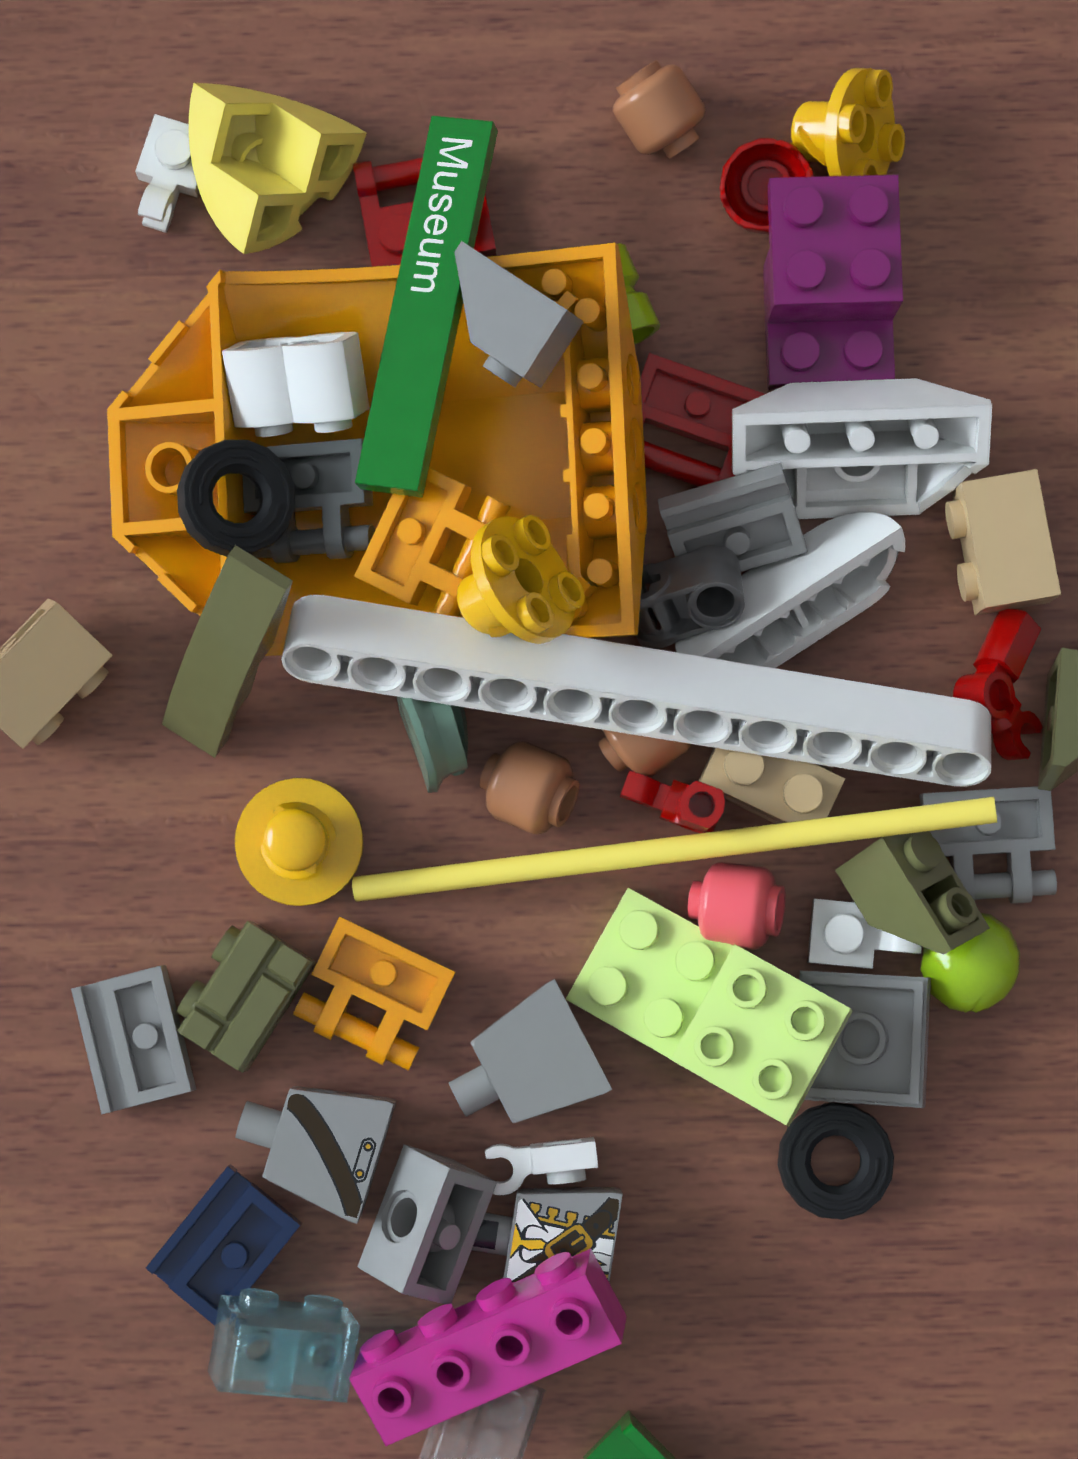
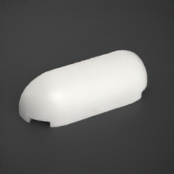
[675,512,905,668]

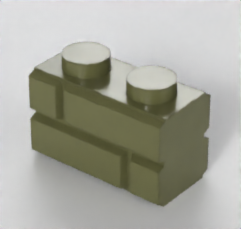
[176,921,317,1073]

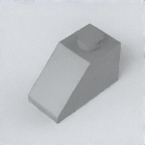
[454,241,583,388]

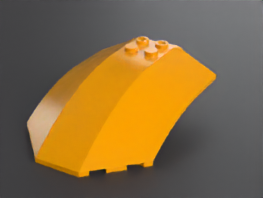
[107,243,647,656]

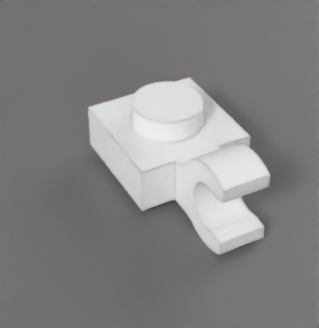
[135,114,199,233]
[807,899,921,969]
[485,1137,598,1195]

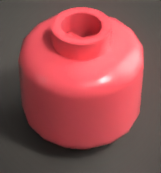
[688,862,786,950]

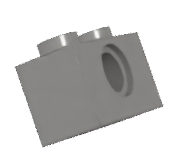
[357,1145,497,1304]

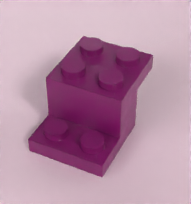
[763,175,903,390]

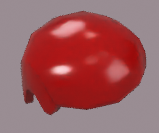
[719,138,814,235]

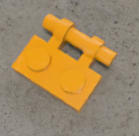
[354,467,510,617]
[293,916,456,1071]

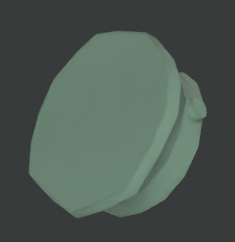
[396,696,468,793]

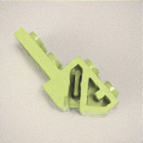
[566,888,853,1127]

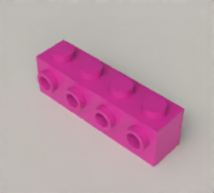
[349,1249,627,1446]

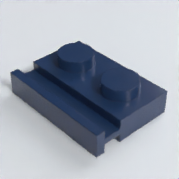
[145,1164,302,1328]

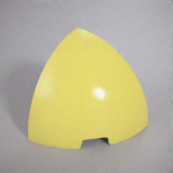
[189,83,367,254]

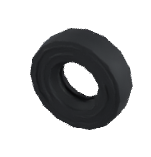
[177,440,295,557]
[777,1102,894,1220]

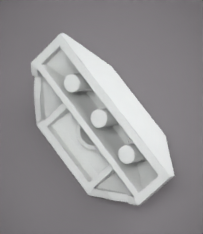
[732,378,992,519]

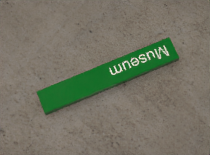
[355,116,498,498]

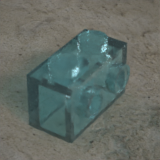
[208,1288,360,1403]

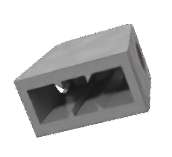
[448,979,612,1123]

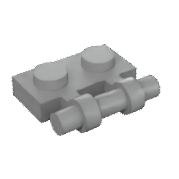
[919,786,1057,904]

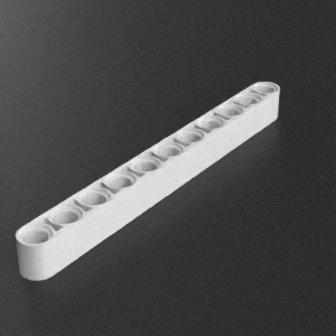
[281,595,991,787]

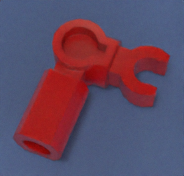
[953,609,1043,760]
[620,771,726,833]

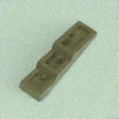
[162,545,293,758]

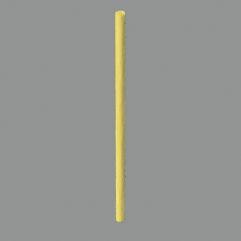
[352,797,998,902]

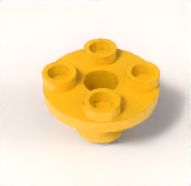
[791,68,905,176]
[457,515,585,644]
[235,778,363,906]

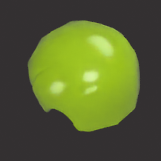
[920,913,1020,1013]

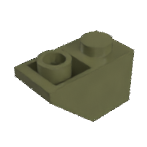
[835,831,990,955]

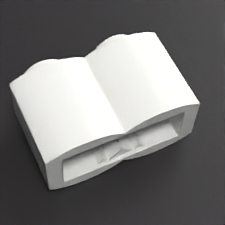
[222,332,369,437]

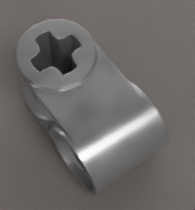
[636,545,745,649]

